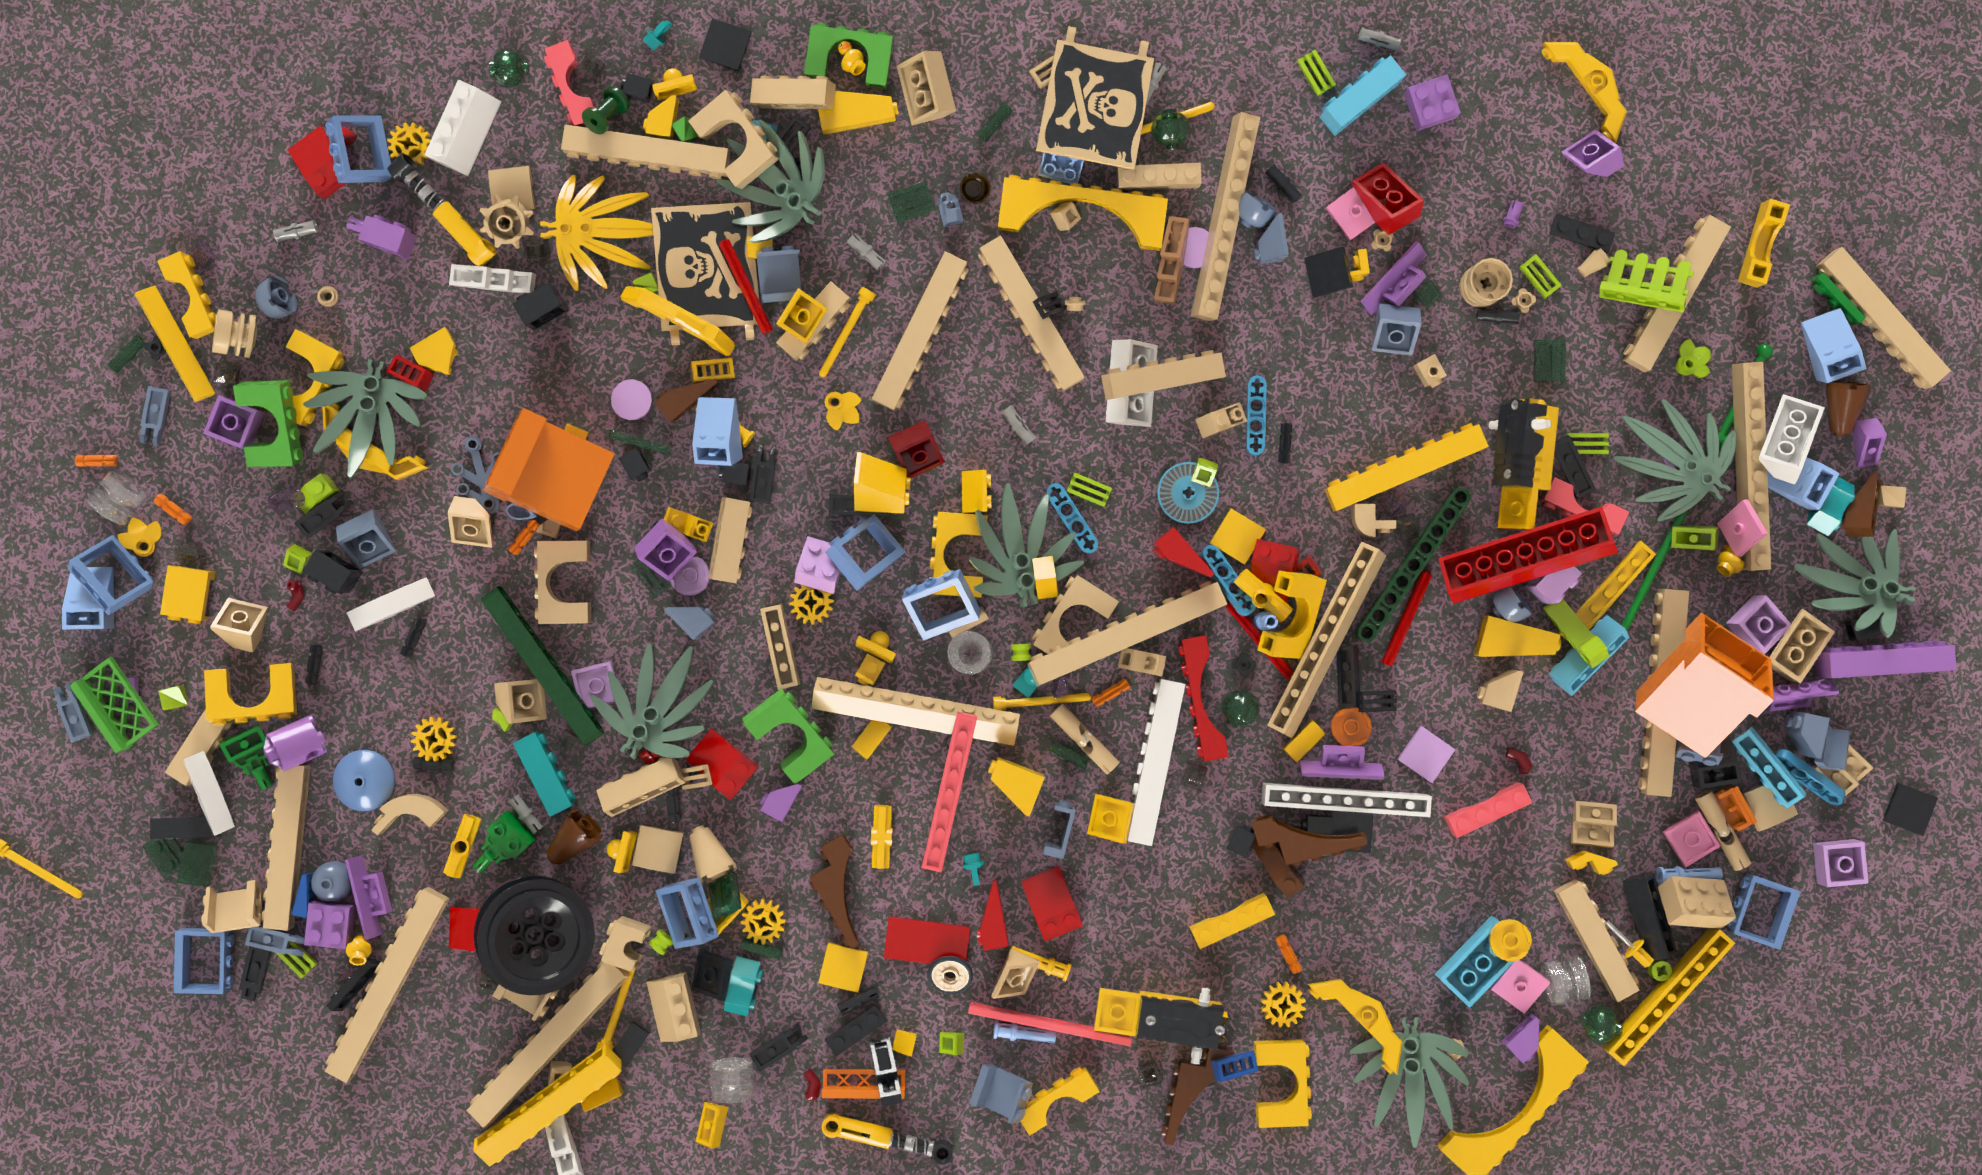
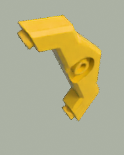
[1541,42,1627,143]
[620,286,736,356]
[322,404,429,480]
[1308,979,1403,1075]

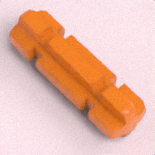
[75,455,118,467]
[154,494,192,525]
[508,519,540,555]
[1092,679,1130,707]
[1275,934,1302,974]

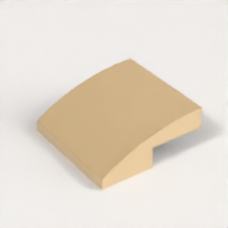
[488,165,536,210]
[1813,744,1873,796]
[1742,784,1798,831]
[1571,801,1617,848]
[632,824,683,874]

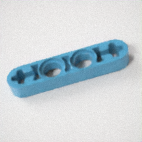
[1246,375,1267,456]
[1046,483,1098,554]
[1200,545,1256,616]
[1776,749,1846,805]

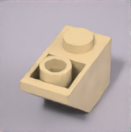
[1195,402,1247,438]

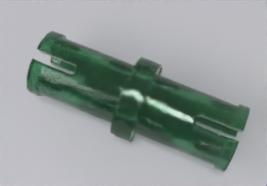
[976,102,1013,142]
[107,335,146,373]
[1048,739,1090,770]

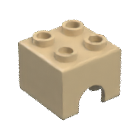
[600,916,652,972]

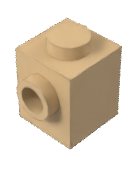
[1413,354,1447,388]

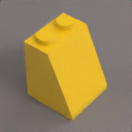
[854,452,911,513]
[988,757,1045,817]

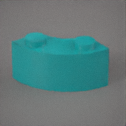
[1806,477,1855,536]
[724,956,763,1017]

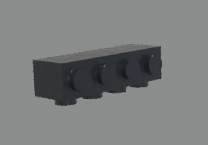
[1622,873,1677,960]

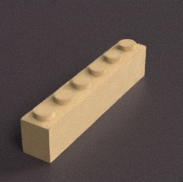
[1101,350,1226,400]
[1553,879,1640,1002]

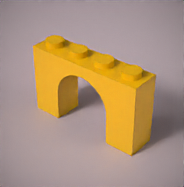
[286,329,345,427]
[929,512,988,598]
[1258,571,1327,659]
[204,663,297,725]
[1253,1039,1312,1128]

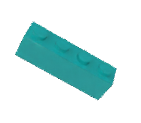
[513,731,576,817]

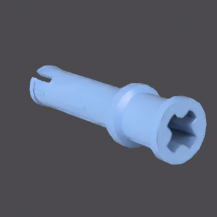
[1254,612,1278,630]
[1656,866,1723,885]
[993,1020,1056,1044]

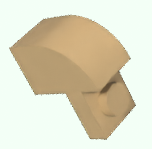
[1351,504,1396,537]
[1118,648,1166,676]

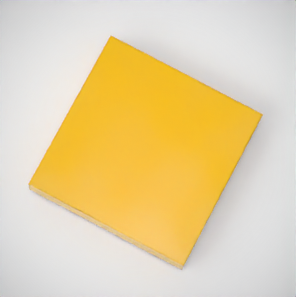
[1209,508,1266,565]
[1087,794,1135,844]
[818,942,868,993]

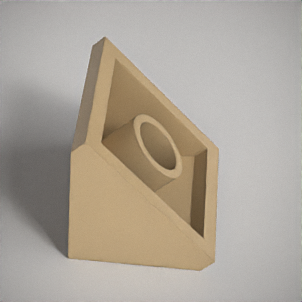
[991,949,1040,999]

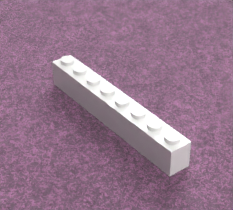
[1127,679,1185,846]
[1261,783,1432,817]

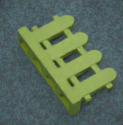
[1600,250,1694,313]

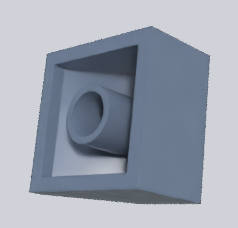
[1372,303,1422,356]
[336,509,396,569]
[1784,711,1830,759]

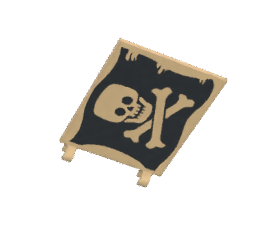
[1036,26,1154,170]
[651,202,759,346]

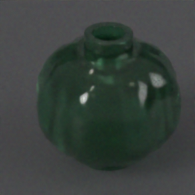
[489,48,529,88]
[1151,109,1190,149]
[1221,689,1260,728]
[1582,1005,1623,1045]

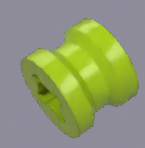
[1011,643,1032,661]
[648,929,673,955]
[1647,959,1672,981]

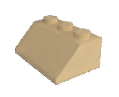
[897,51,956,125]
[1769,609,1835,684]
[646,972,701,1042]

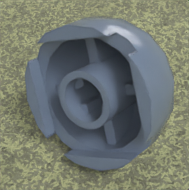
[1239,189,1278,228]
[255,276,298,319]
[1492,585,1532,622]
[311,861,352,902]

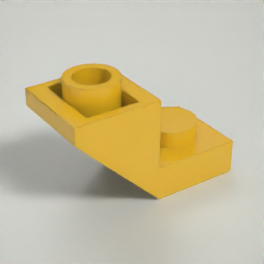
[664,507,713,542]
[1565,850,1618,875]

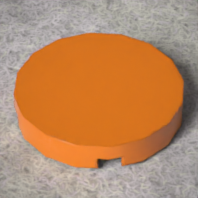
[1330,708,1372,746]

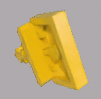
[410,327,458,375]

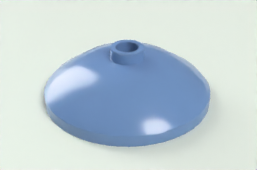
[333,750,395,811]

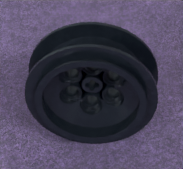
[473,875,595,996]

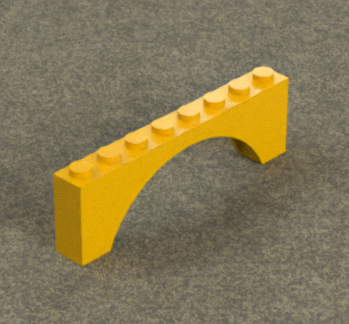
[998,175,1168,251]
[1437,1025,1589,1175]

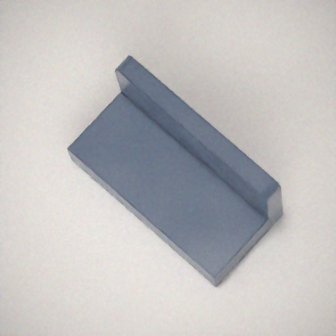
[1815,725,1850,770]

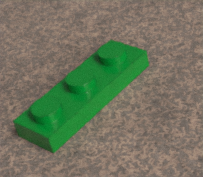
[1811,272,1866,325]

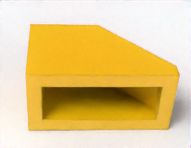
[643,95,679,140]

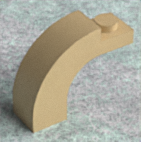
[372,794,449,835]

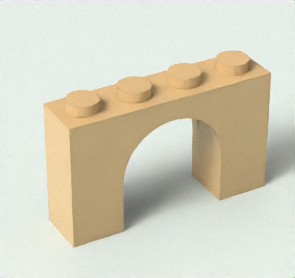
[689,90,780,189]
[534,541,592,624]
[1032,575,1119,654]

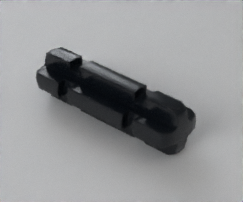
[1278,423,1292,464]
[400,618,426,658]
[305,644,323,685]
[412,757,454,771]
[666,787,681,824]

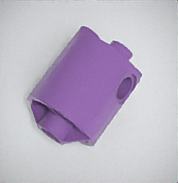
[263,715,327,772]

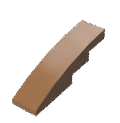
[1154,216,1190,305]

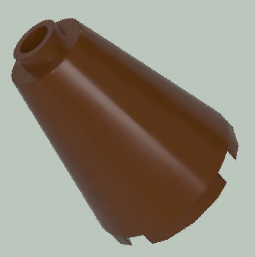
[1826,380,1871,437]
[546,809,603,865]

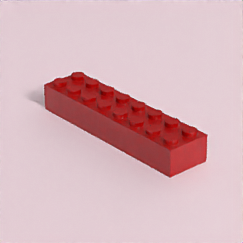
[1438,506,1618,604]

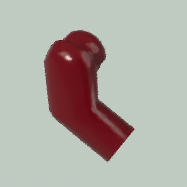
[286,580,305,611]
[1505,748,1532,774]
[803,1068,821,1101]

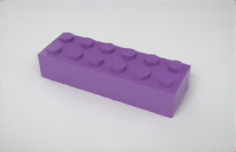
[1814,641,1956,678]

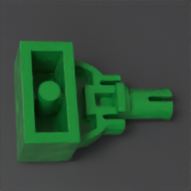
[218,722,274,791]
[472,810,537,874]

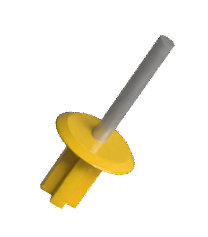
[1605,921,1654,968]

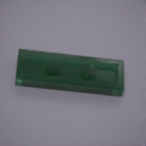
[608,430,672,455]

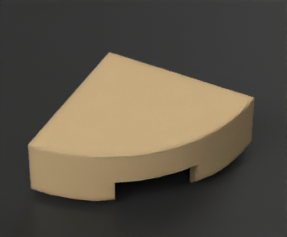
[536,520,561,539]

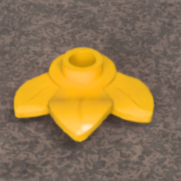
[825,392,861,430]
[118,517,161,557]

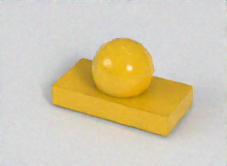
[652,68,698,101]
[855,631,896,664]
[607,830,638,873]

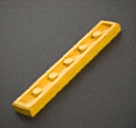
[135,286,215,402]
[1558,541,1656,640]

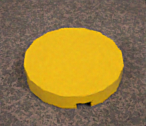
[1489,919,1532,962]

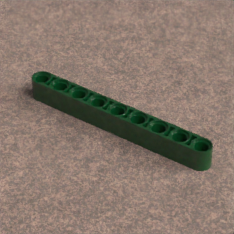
[1355,488,1471,642]
[481,586,604,746]

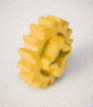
[387,122,431,165]
[789,585,834,625]
[411,717,458,761]
[741,898,786,945]
[1260,982,1306,1028]

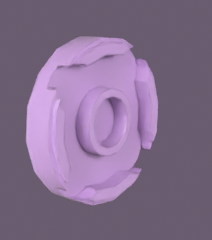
[1183,227,1209,268]
[611,379,653,420]
[670,555,710,596]

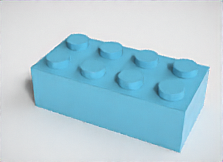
[1320,55,1406,136]
[1434,916,1515,1008]

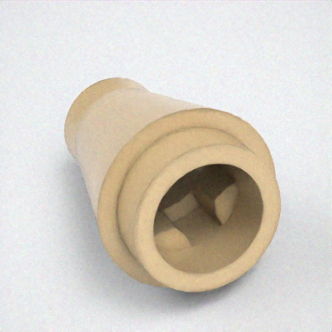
[1577,249,1610,278]

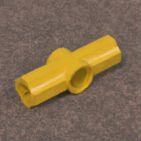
[1234,568,1293,623]
[871,805,893,869]
[443,814,482,879]

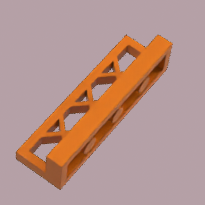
[822,1069,905,1099]

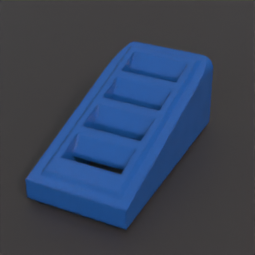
[292,872,314,918]
[1211,1050,1259,1082]

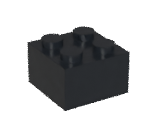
[513,283,569,330]
[302,550,363,594]

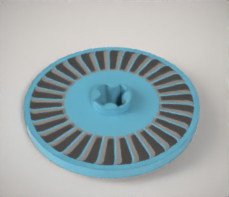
[1157,462,1219,524]

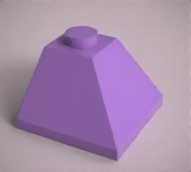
[1562,130,1624,177]

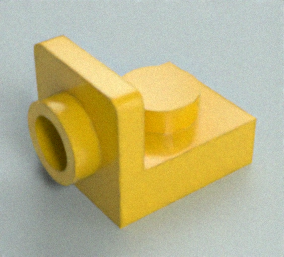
[1350,249,1370,281]
[855,653,885,686]

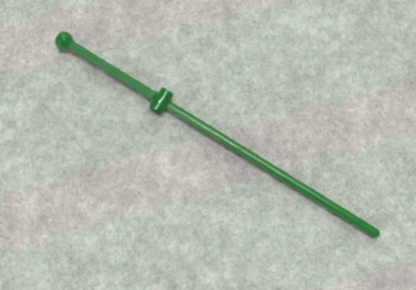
[1621,343,1773,631]

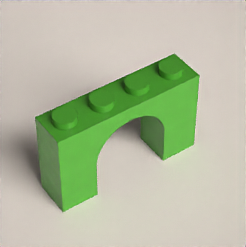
[804,23,894,90]
[233,380,303,467]
[742,688,834,784]

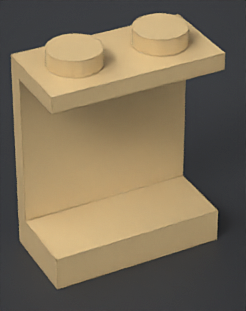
[201,880,263,933]
[492,985,560,1021]

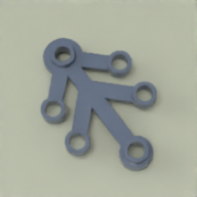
[451,436,500,515]

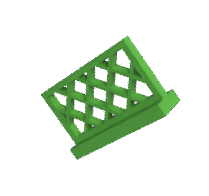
[69,657,159,754]

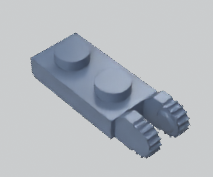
[140,386,171,446]
[53,682,94,743]
[245,926,305,956]

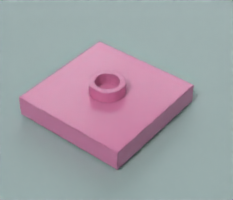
[1326,187,1375,241]
[1717,499,1768,557]
[1662,810,1721,867]
[1491,959,1550,1014]

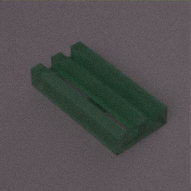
[630,559,672,599]
[739,938,783,960]

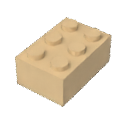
[1658,876,1736,929]

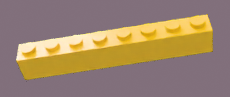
[1324,423,1489,512]
[1601,928,1735,1066]
[473,1044,622,1167]

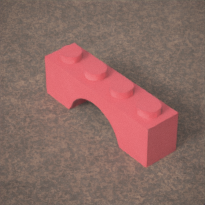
[544,40,596,127]
[1539,477,1629,535]
[1444,782,1532,838]

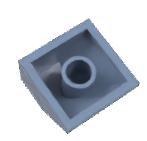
[1253,213,1289,265]
[664,607,716,640]

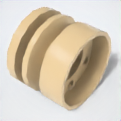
[1459,258,1513,308]
[212,309,257,358]

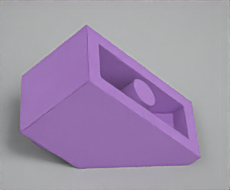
[1853,418,1887,467]
[760,782,803,822]
[1502,1013,1539,1063]

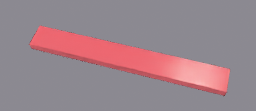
[922,711,978,873]
[968,1002,1132,1046]

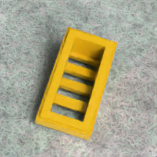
[690,358,735,384]

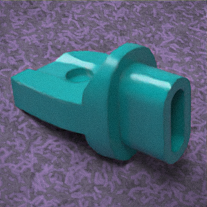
[643,20,673,51]
[962,853,984,886]

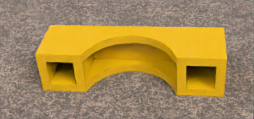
[1738,199,1790,288]
[157,251,217,339]
[1189,893,1275,949]
[1021,1067,1100,1136]

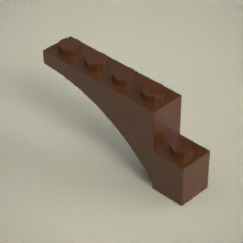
[1252,813,1368,866]
[809,833,860,949]
[1161,1046,1234,1145]

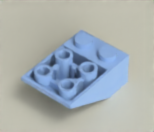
[1038,152,1084,184]
[1801,308,1867,383]
[692,397,743,466]
[1767,457,1840,511]
[62,567,115,629]

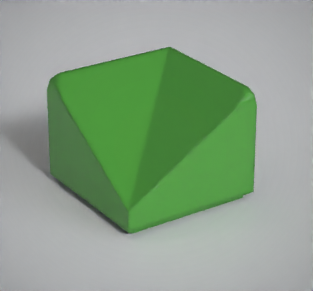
[672,116,700,143]

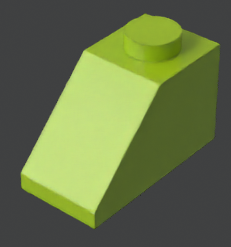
[294,473,339,514]
[1671,525,1719,550]

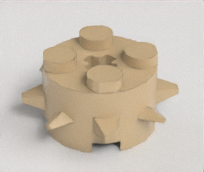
[479,194,534,249]

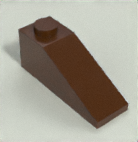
[655,379,720,423]
[1841,472,1881,537]
[1253,841,1305,899]

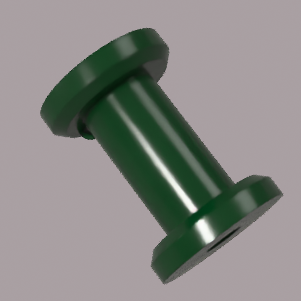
[582,87,630,135]

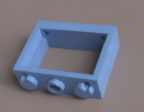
[325,116,392,183]
[825,514,906,591]
[68,535,153,616]
[902,569,981,641]
[1726,873,1801,950]
[655,878,719,949]
[174,928,235,994]

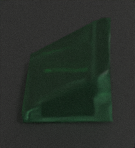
[1413,279,1442,309]

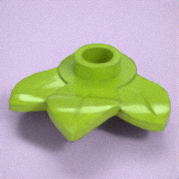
[1676,339,1711,378]

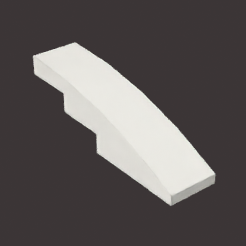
[449,264,536,294]
[347,577,435,632]
[183,751,235,836]
[545,1115,584,1175]

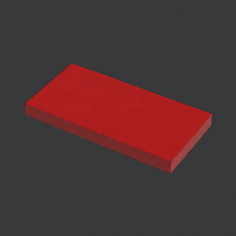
[883,916,970,964]

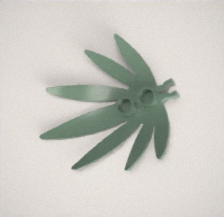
[716,120,825,243]
[303,359,427,478]
[1613,399,1736,521]
[969,483,1084,607]
[1794,529,1916,638]
[590,643,713,760]
[1350,1017,1469,1148]

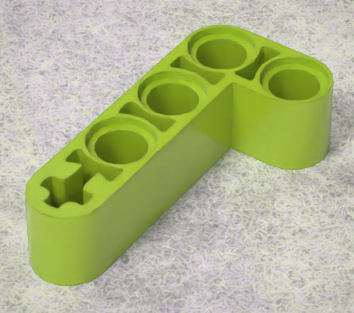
[1542,599,1609,669]

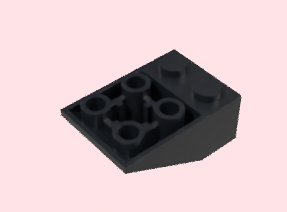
[1689,735,1742,789]

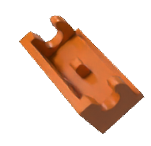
[1714,784,1757,831]

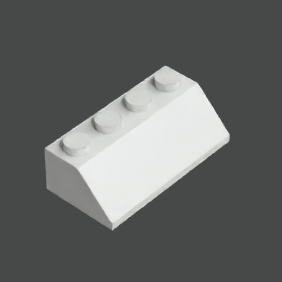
[425,80,501,176]
[1106,339,1158,427]
[1759,394,1825,484]

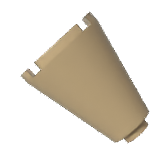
[690,825,738,885]

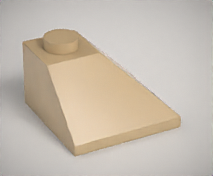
[448,496,493,548]
[210,598,268,652]
[1477,669,1523,712]
[494,679,547,724]

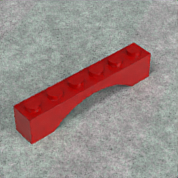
[1177,635,1229,762]

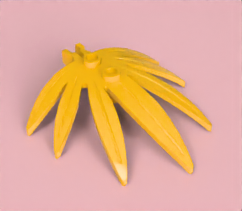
[540,175,654,291]

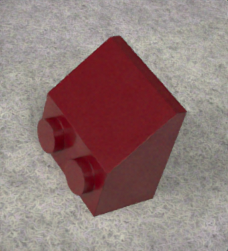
[888,420,945,478]

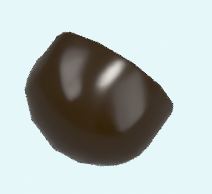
[959,173,991,204]

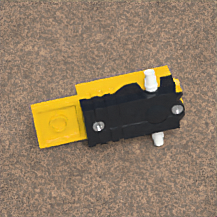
[1489,398,1559,530]
[1094,988,1228,1064]

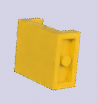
[160,565,216,624]

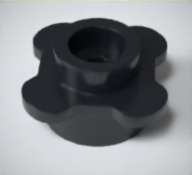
[144,335,167,360]
[1231,652,1256,677]

